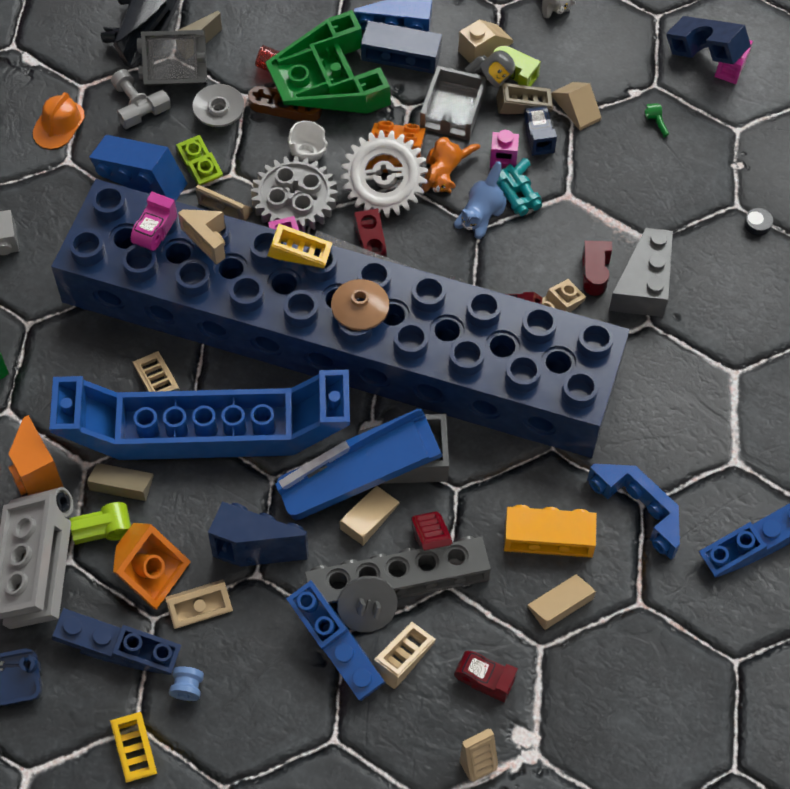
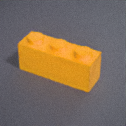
[504,505,597,558]

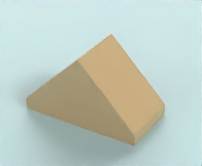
[551,82,601,130]

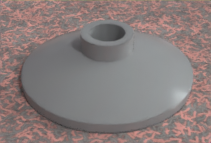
[192,84,244,127]

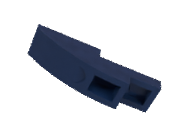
[52,608,181,675]

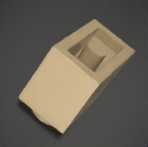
[458,19,513,63]

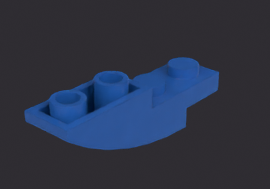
[699,503,790,578]
[286,580,386,701]

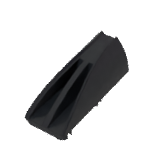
[101,0,180,69]

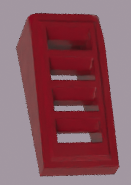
[411,511,453,551]

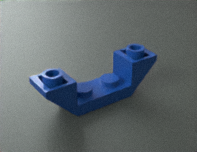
[587,464,680,559]

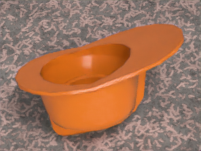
[33,92,85,150]

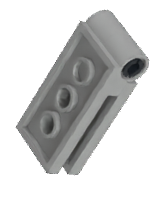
[0,487,73,629]

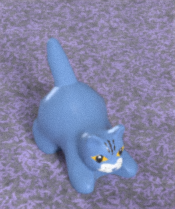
[454,161,507,239]

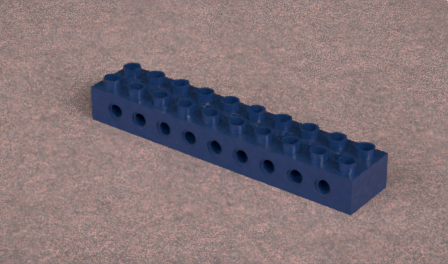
[51,179,630,458]

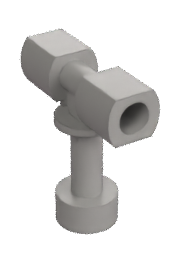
[111,69,171,129]

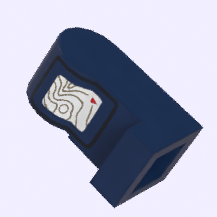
[524,106,557,156]

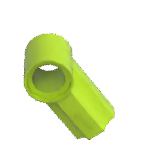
[69,502,131,545]

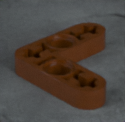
[248,86,323,122]

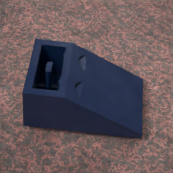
[208,501,309,567]

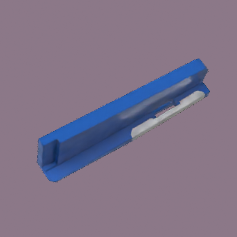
[275,409,443,520]

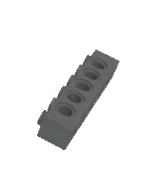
[305,536,491,612]

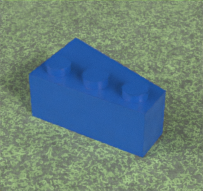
[89,135,188,201]

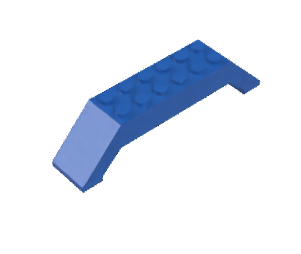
[49,370,350,460]

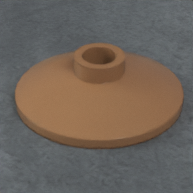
[331,279,389,331]

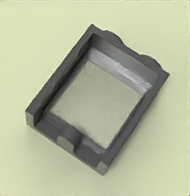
[137,30,208,86]
[420,66,487,141]

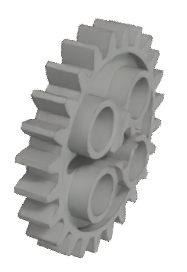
[251,156,338,233]

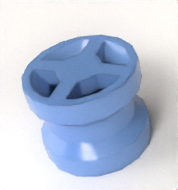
[169,666,204,701]

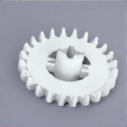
[341,130,428,218]

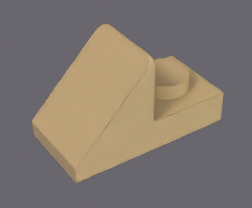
[178,210,225,265]

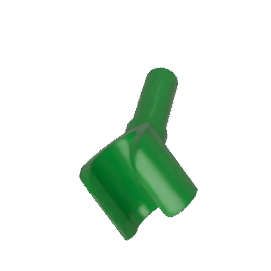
[645,103,669,137]

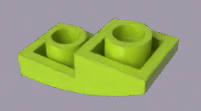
[176,135,223,186]

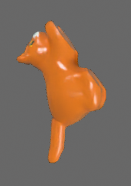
[422,137,480,193]

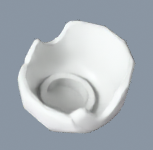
[288,121,328,162]

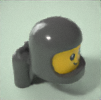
[465,50,515,88]

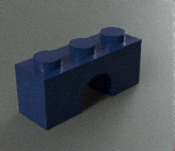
[666,16,751,64]

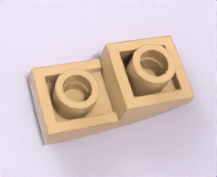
[542,279,586,312]

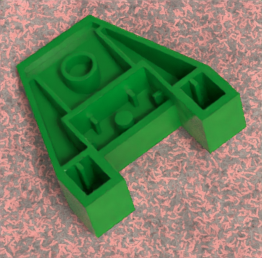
[266,10,391,114]

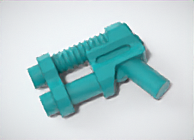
[496,158,542,216]

